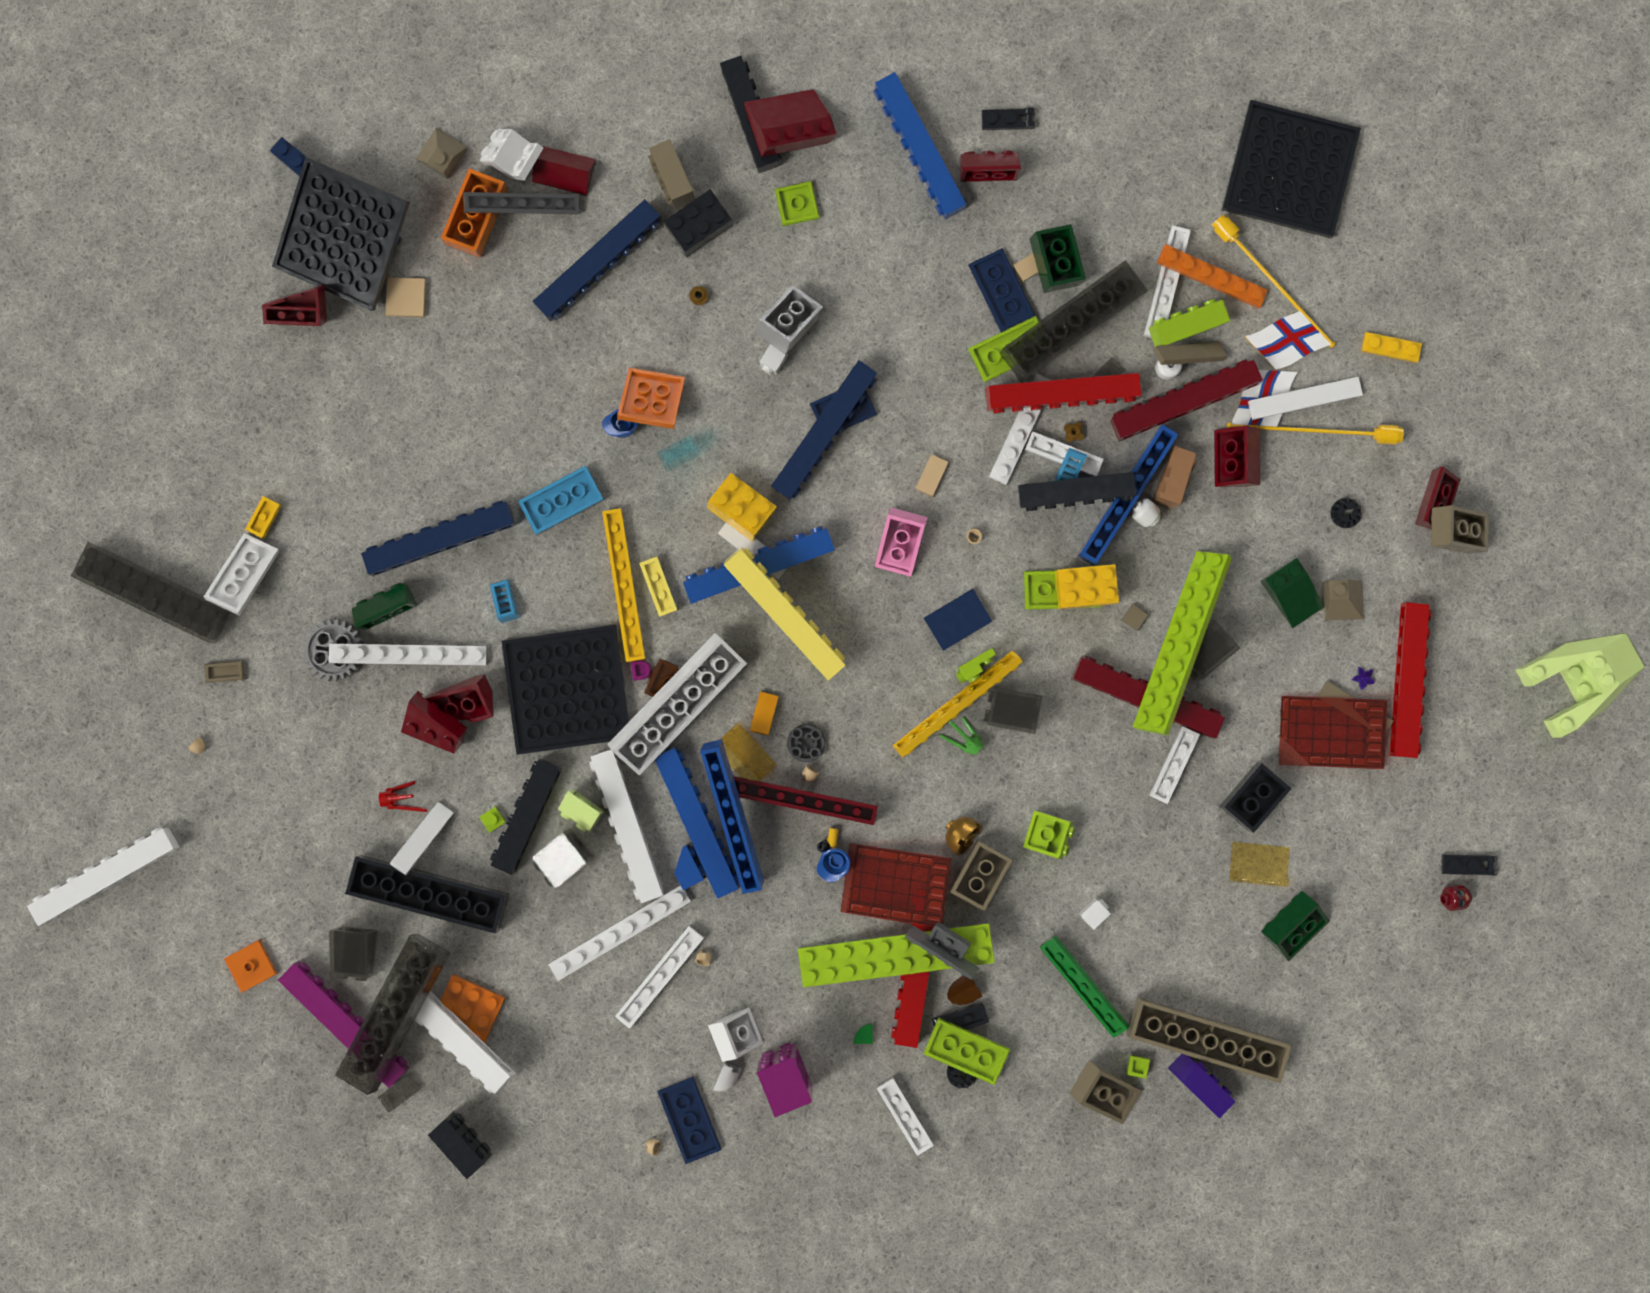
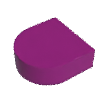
[631,660,651,681]

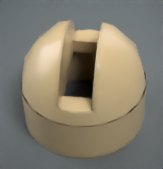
[967,528,982,544]
[188,737,206,754]
[802,765,819,782]
[695,950,712,966]
[645,1139,662,1156]

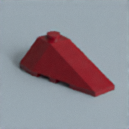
[423,674,494,722]

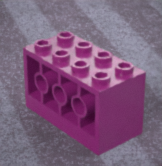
[756,1042,813,1118]

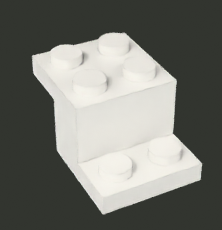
[480,129,543,180]

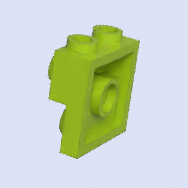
[955,648,996,683]
[1023,810,1075,860]

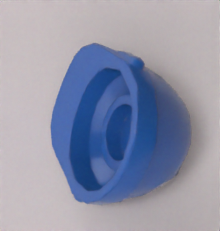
[602,409,638,438]
[817,848,850,883]

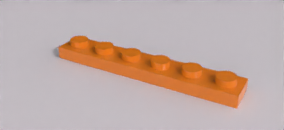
[1156,244,1268,309]

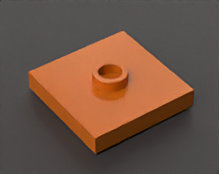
[224,940,277,993]

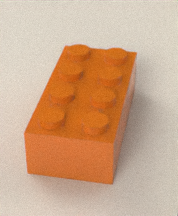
[441,168,508,258]

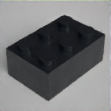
[663,189,733,257]
[1219,763,1292,833]
[428,1111,492,1179]

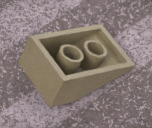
[1069,1060,1142,1124]

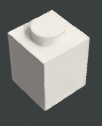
[760,344,788,375]
[1078,898,1110,930]

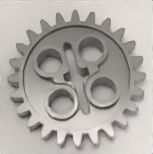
[301,619,364,681]

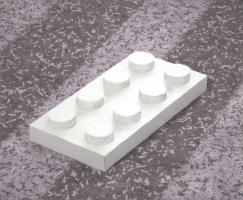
[204,533,279,616]

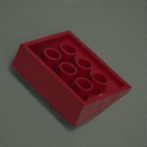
[744,89,837,157]

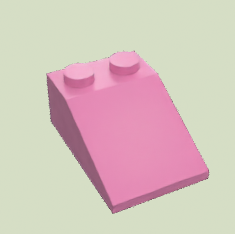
[875,507,928,577]

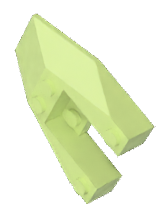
[1516,633,1645,738]

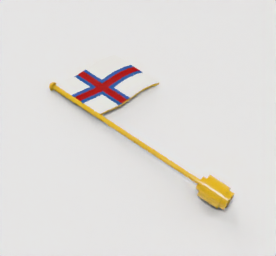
[1212,215,1335,370]
[1226,370,1404,445]

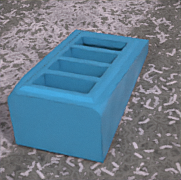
[1054,448,1087,481]
[490,579,519,623]

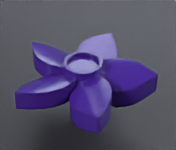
[1351,667,1375,690]

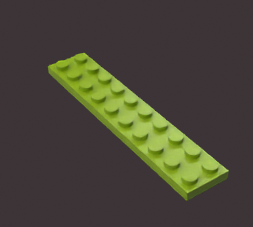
[1133,551,1232,736]
[798,923,995,987]

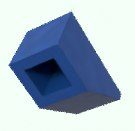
[674,844,706,890]

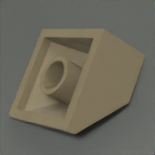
[416,128,468,179]
[1323,580,1364,621]

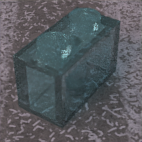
[657,435,701,472]

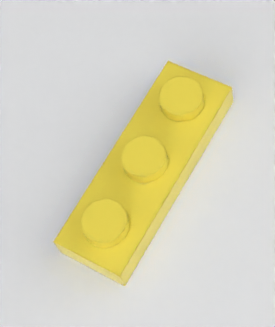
[639,557,678,617]

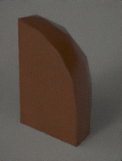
[947,976,983,1005]

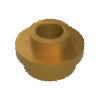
[689,286,708,306]

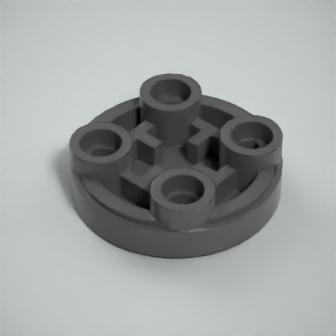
[787,724,825,762]

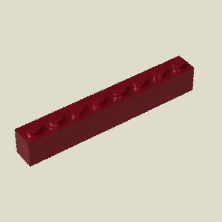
[1110,359,1263,442]
[1071,656,1225,739]
[733,775,878,825]

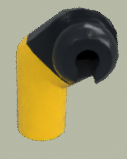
[817,828,839,853]

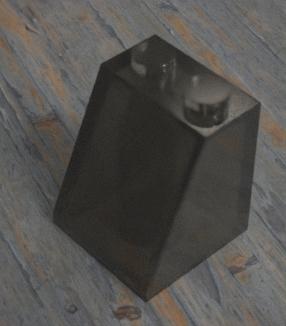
[1190,619,1240,680]
[984,687,1042,734]
[532,828,594,889]
[329,926,378,981]

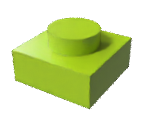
[479,806,506,833]
[1126,1054,1150,1079]

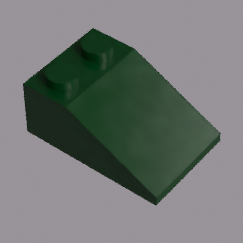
[1260,558,1324,628]

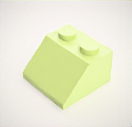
[558,790,605,832]

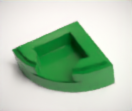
[853,1023,873,1044]

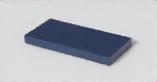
[968,248,1035,332]
[657,1076,722,1164]

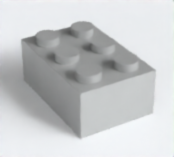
[755,285,823,355]

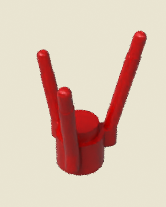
[379,781,428,812]

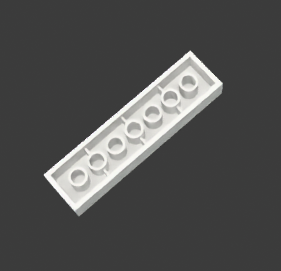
[607,633,747,775]

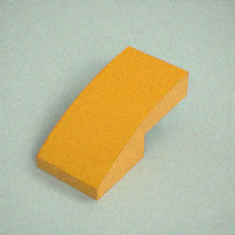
[750,691,779,736]

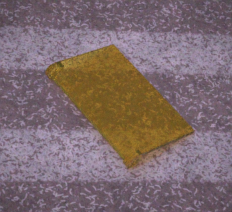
[720,723,777,781]
[1229,841,1290,887]

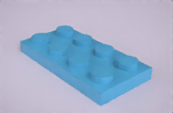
[518,466,604,535]

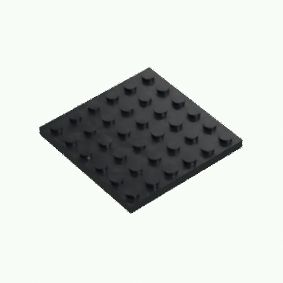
[1221,100,1361,239]
[272,157,410,311]
[501,625,629,755]

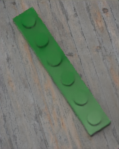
[1039,935,1130,1038]

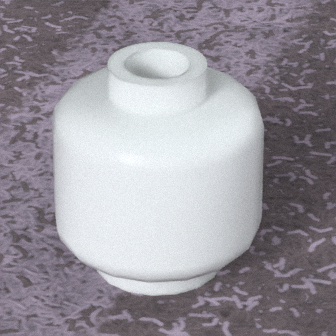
[1155,360,1182,380]
[1132,499,1161,527]

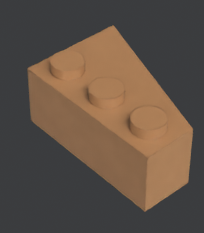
[1152,446,1197,509]

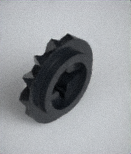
[1330,498,1362,528]
[947,1065,976,1089]

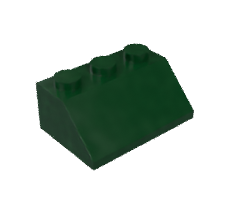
[351,583,417,630]
[1261,891,1330,961]

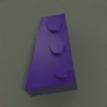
[1168,1054,1235,1119]

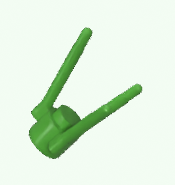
[939,716,984,755]

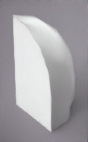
[713,1062,742,1092]

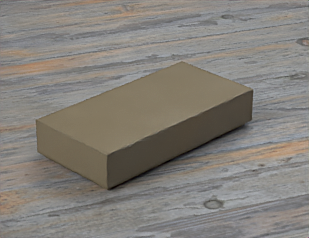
[204,661,245,683]

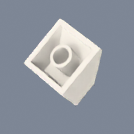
[708,1008,764,1062]

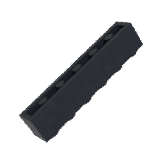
[720,56,782,174]
[1018,472,1138,511]
[490,759,562,875]

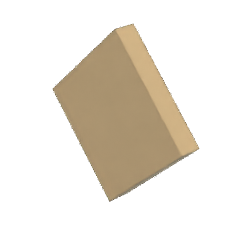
[385,278,426,317]

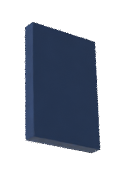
[810,390,877,431]
[923,589,992,651]

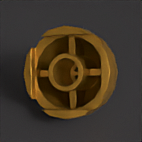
[945,817,982,856]

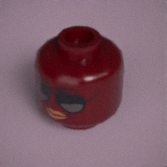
[1440,885,1472,911]

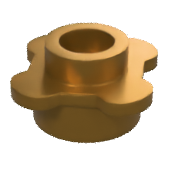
[1063,422,1084,442]

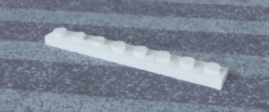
[329,644,487,666]
[548,886,691,981]

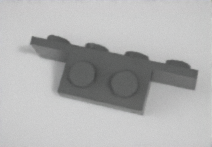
[905,922,980,980]

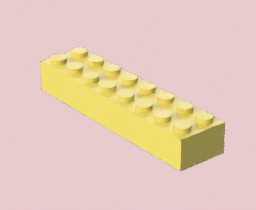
[724,547,846,681]

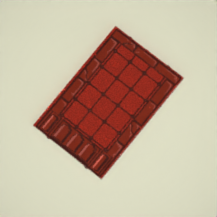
[1278,696,1387,769]
[840,843,952,927]

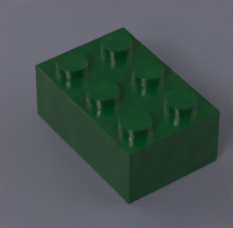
[1029,224,1086,293]

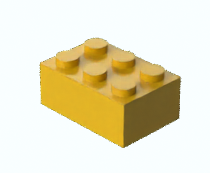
[707,473,777,542]
[1055,564,1119,610]

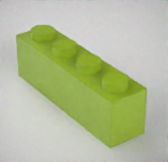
[1148,299,1230,347]

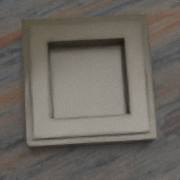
[1121,604,1148,631]

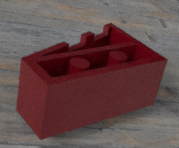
[262,284,327,326]
[401,691,467,754]

